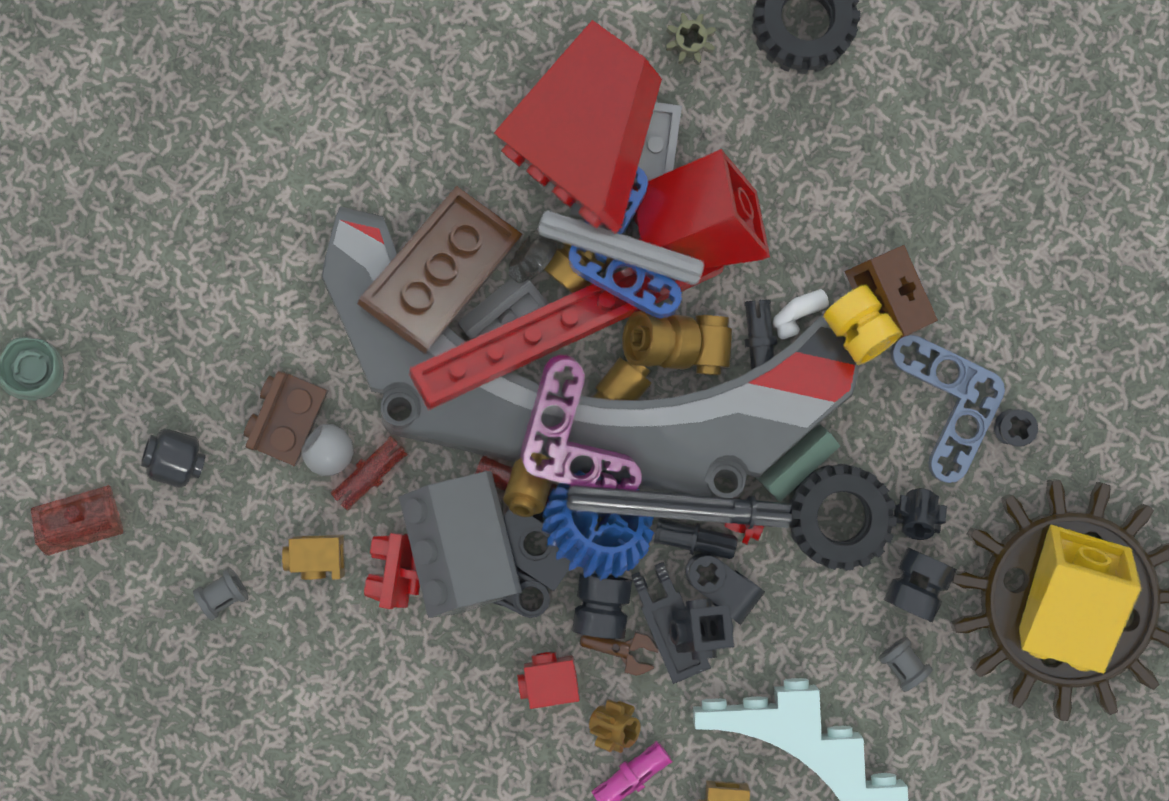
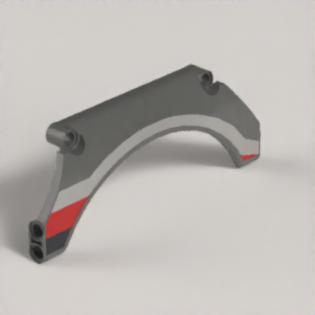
[322,206,860,499]

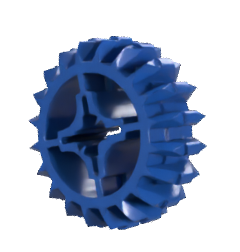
[542,470,654,581]

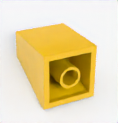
[1019,525,1141,674]

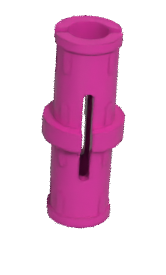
[591,740,673,801]

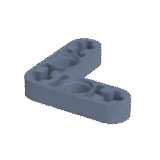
[890,335,1005,483]

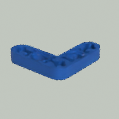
[569,167,682,318]

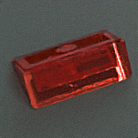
[31,485,123,555]

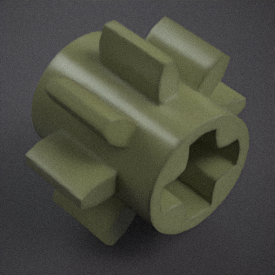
[666,13,716,65]

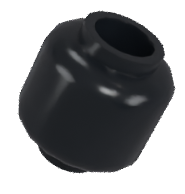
[141,429,206,488]

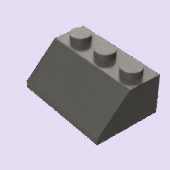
[399,471,522,618]

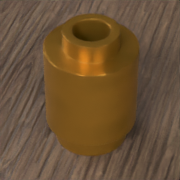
[692,315,732,375]
[592,357,652,401]
[503,452,553,517]

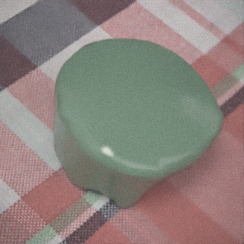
[0,337,64,401]

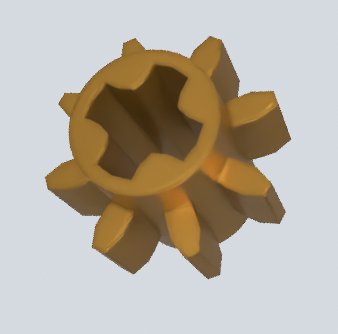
[589,700,641,753]

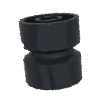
[883,547,957,622]
[572,573,632,639]

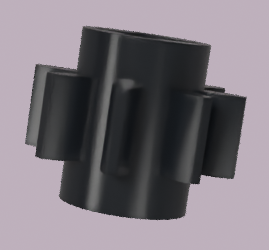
[894,488,947,540]

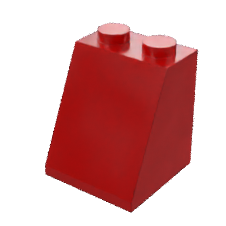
[632,149,770,268]

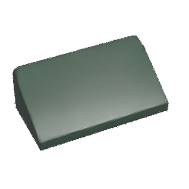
[755,424,840,502]

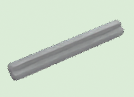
[538,211,704,285]

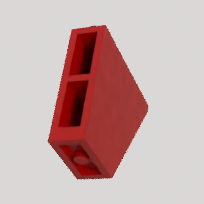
[494,20,662,234]

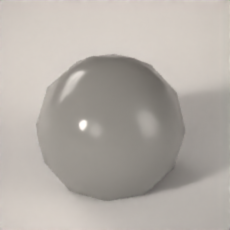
[301,424,354,476]

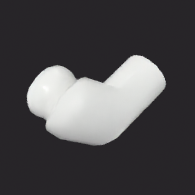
[773,289,829,340]

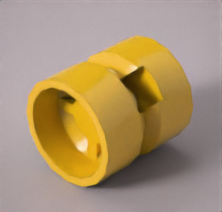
[823,285,902,365]

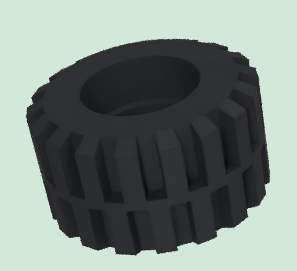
[752,0,861,74]
[789,464,897,571]

